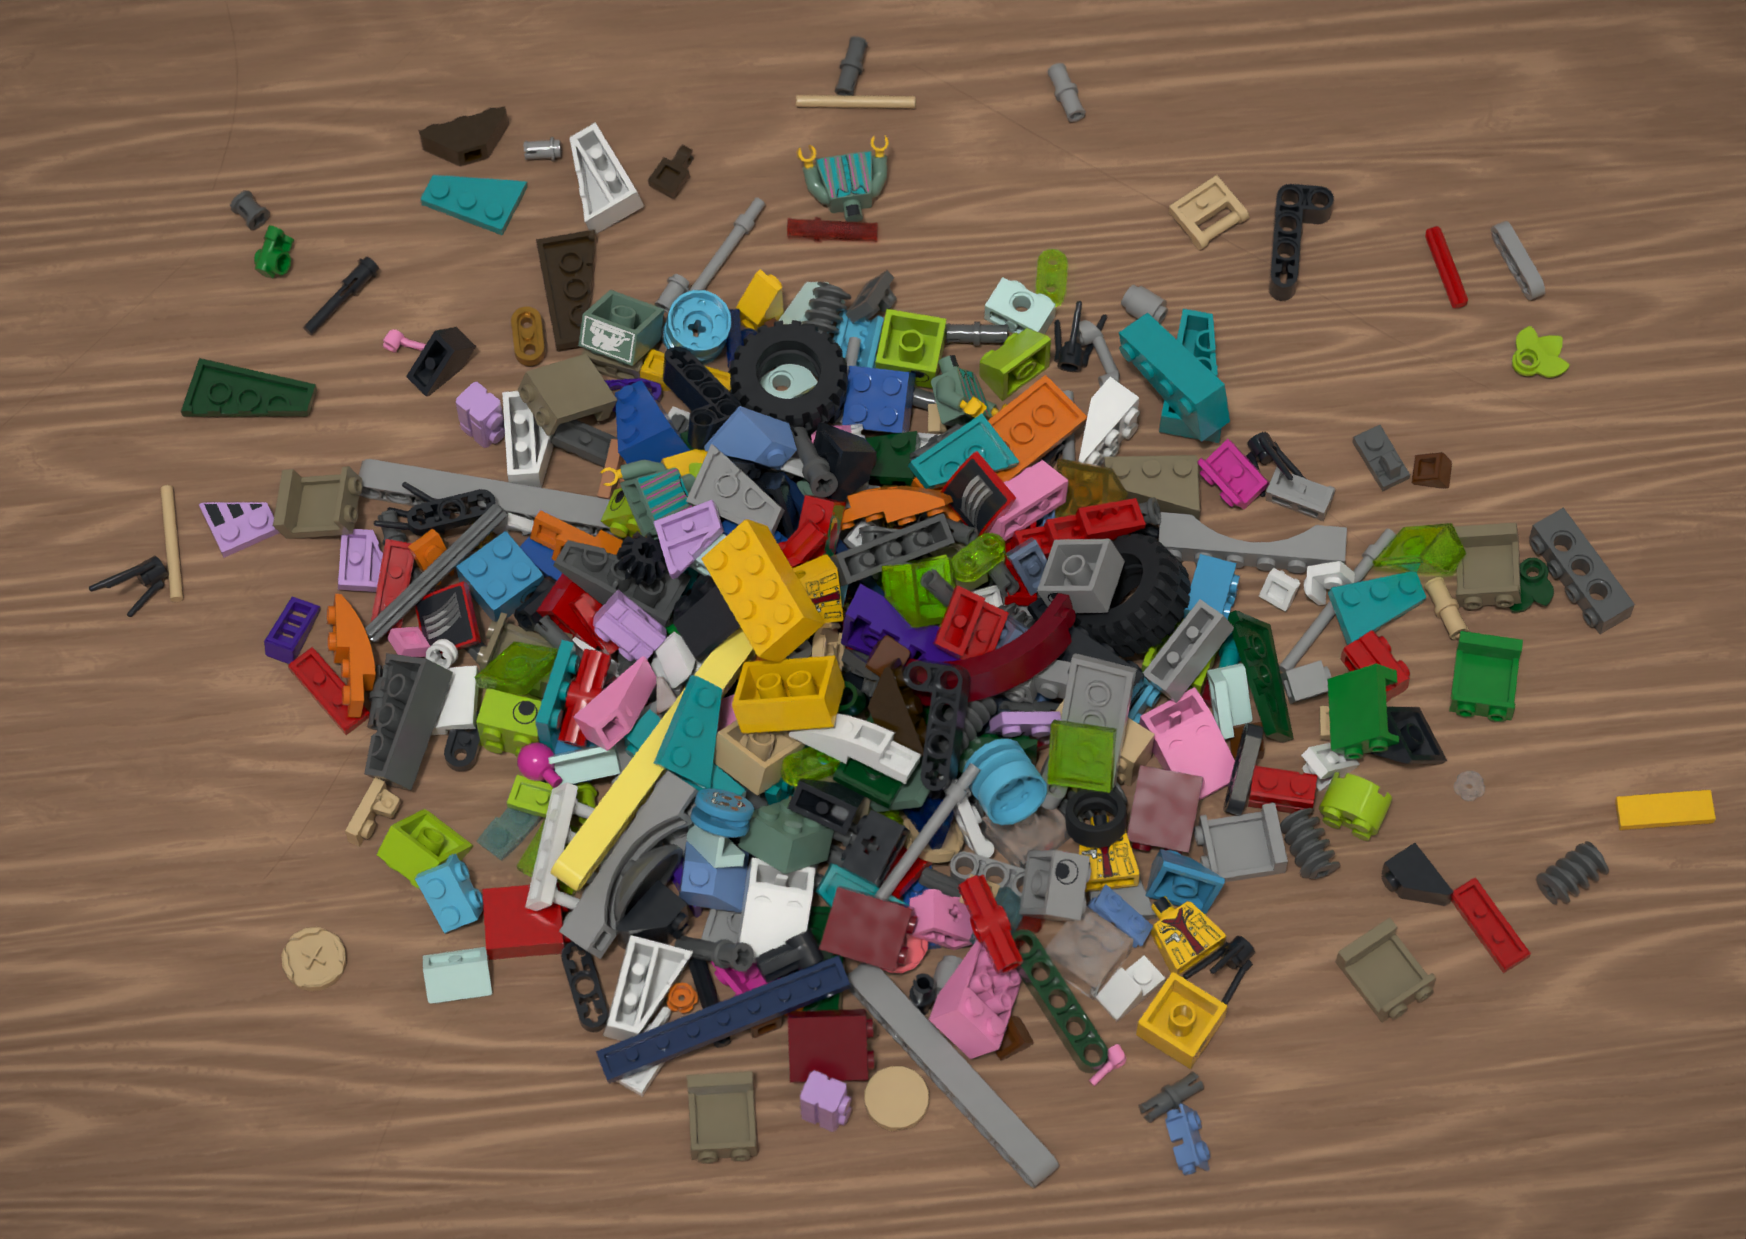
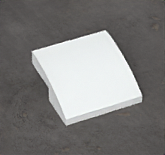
[431,666,480,735]

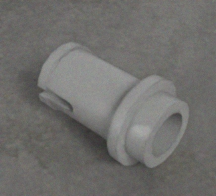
[524,137,562,161]
[655,274,689,314]

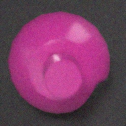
[517,742,562,788]

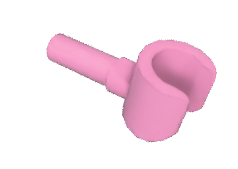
[383,329,426,352]
[1089,1044,1126,1086]

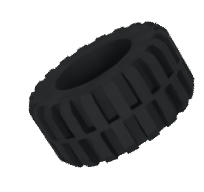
[730,320,848,439]
[1074,534,1191,657]

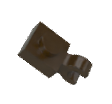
[648,145,694,199]

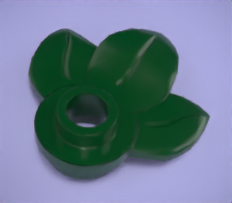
[1509,558,1554,613]

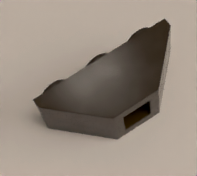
[419,106,509,167]
[868,658,927,756]

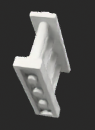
[525,782,632,911]

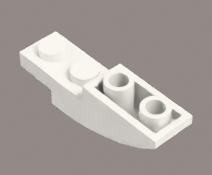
[789,713,921,784]

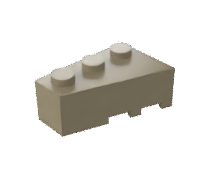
[1103,455,1200,520]

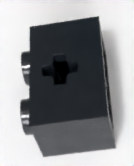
[841,809,910,888]

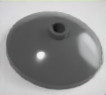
[614,844,683,923]

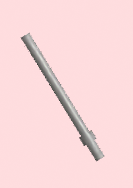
[660,198,765,342]
[1279,528,1396,673]
[875,763,981,899]

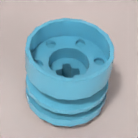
[663,290,731,365]
[963,739,1047,825]

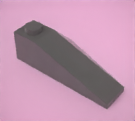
[553,540,692,627]

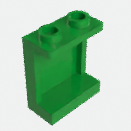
[1449,631,1523,722]
[1328,663,1399,759]

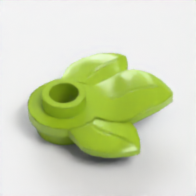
[1512,326,1570,378]

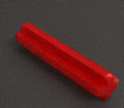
[1425,226,1468,309]

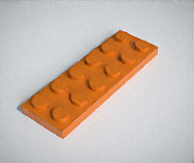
[911,375,1087,523]

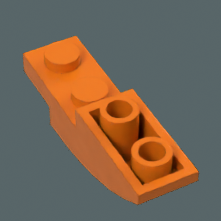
[840,486,953,531]
[530,510,623,561]
[327,594,376,717]

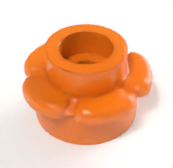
[666,982,698,1013]

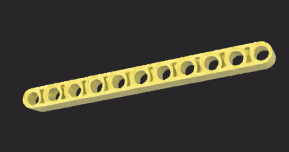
[550,627,756,892]

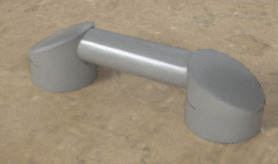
[1077,320,1119,388]

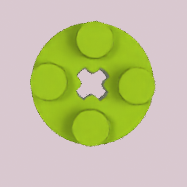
[1319,772,1393,841]

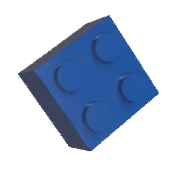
[842,365,916,434]

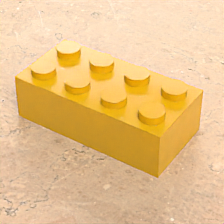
[701,519,825,663]

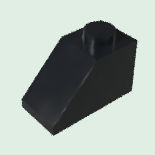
[406,327,476,396]
[787,779,865,835]
[1381,843,1454,906]

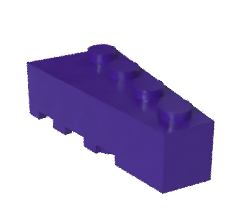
[841,584,958,666]

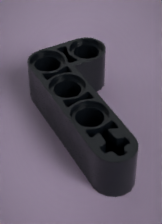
[1268,184,1334,301]
[663,346,743,450]
[903,660,971,791]

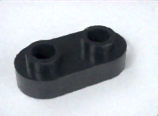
[444,711,481,771]

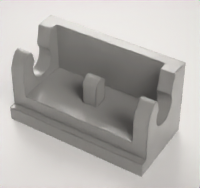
[1266,466,1336,522]

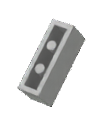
[1143,599,1234,703]

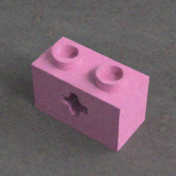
[910,889,977,950]

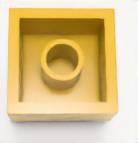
[1136,972,1228,1069]

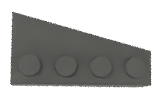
[364,653,453,790]

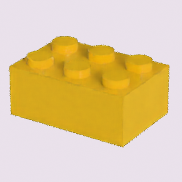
[732,655,845,734]

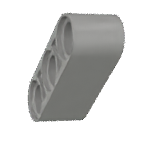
[950,851,1025,907]

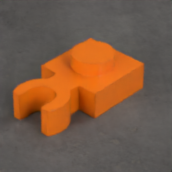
[408,528,454,586]

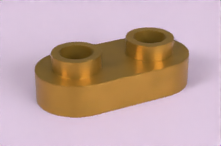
[511,306,545,366]

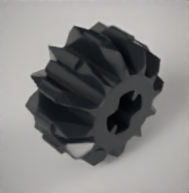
[616,531,668,586]

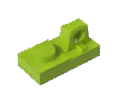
[507,775,578,818]

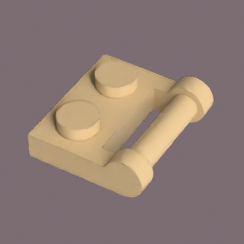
[1169,175,1249,250]

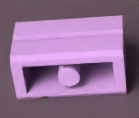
[456,382,505,448]
[593,590,666,662]
[800,1070,852,1132]

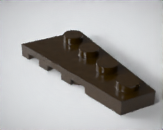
[536,229,596,350]

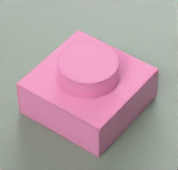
[388,627,430,657]

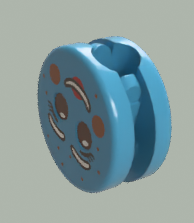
[690,789,754,837]

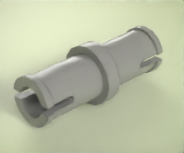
[1047,63,1086,122]

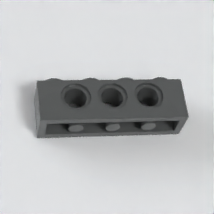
[1529,507,1635,634]
[830,513,955,587]

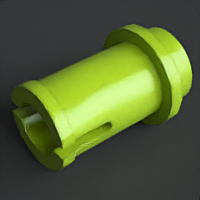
[576,782,597,824]

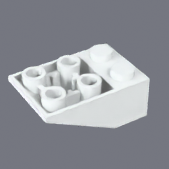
[1076,377,1140,489]
[738,857,815,970]

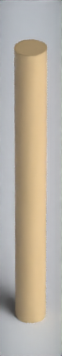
[796,95,915,108]
[160,485,183,602]

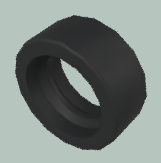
[1065,787,1127,848]

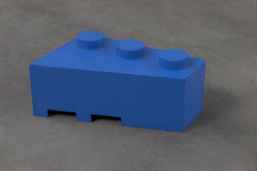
[615,380,690,464]

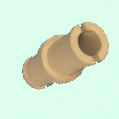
[1424,577,1469,640]

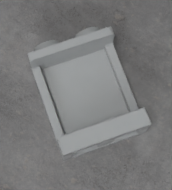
[1194,803,1288,883]

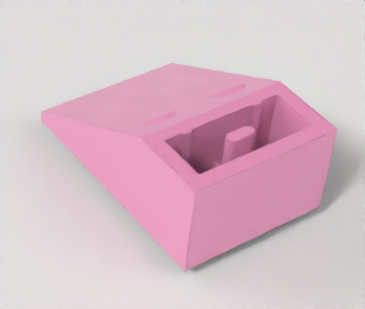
[1140,687,1235,800]
[929,940,1022,1059]

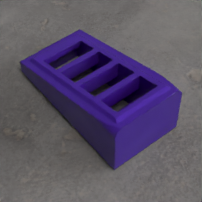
[264,596,320,664]

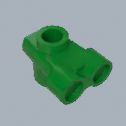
[254,225,294,278]

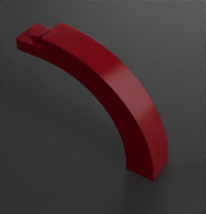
[905,593,1076,706]

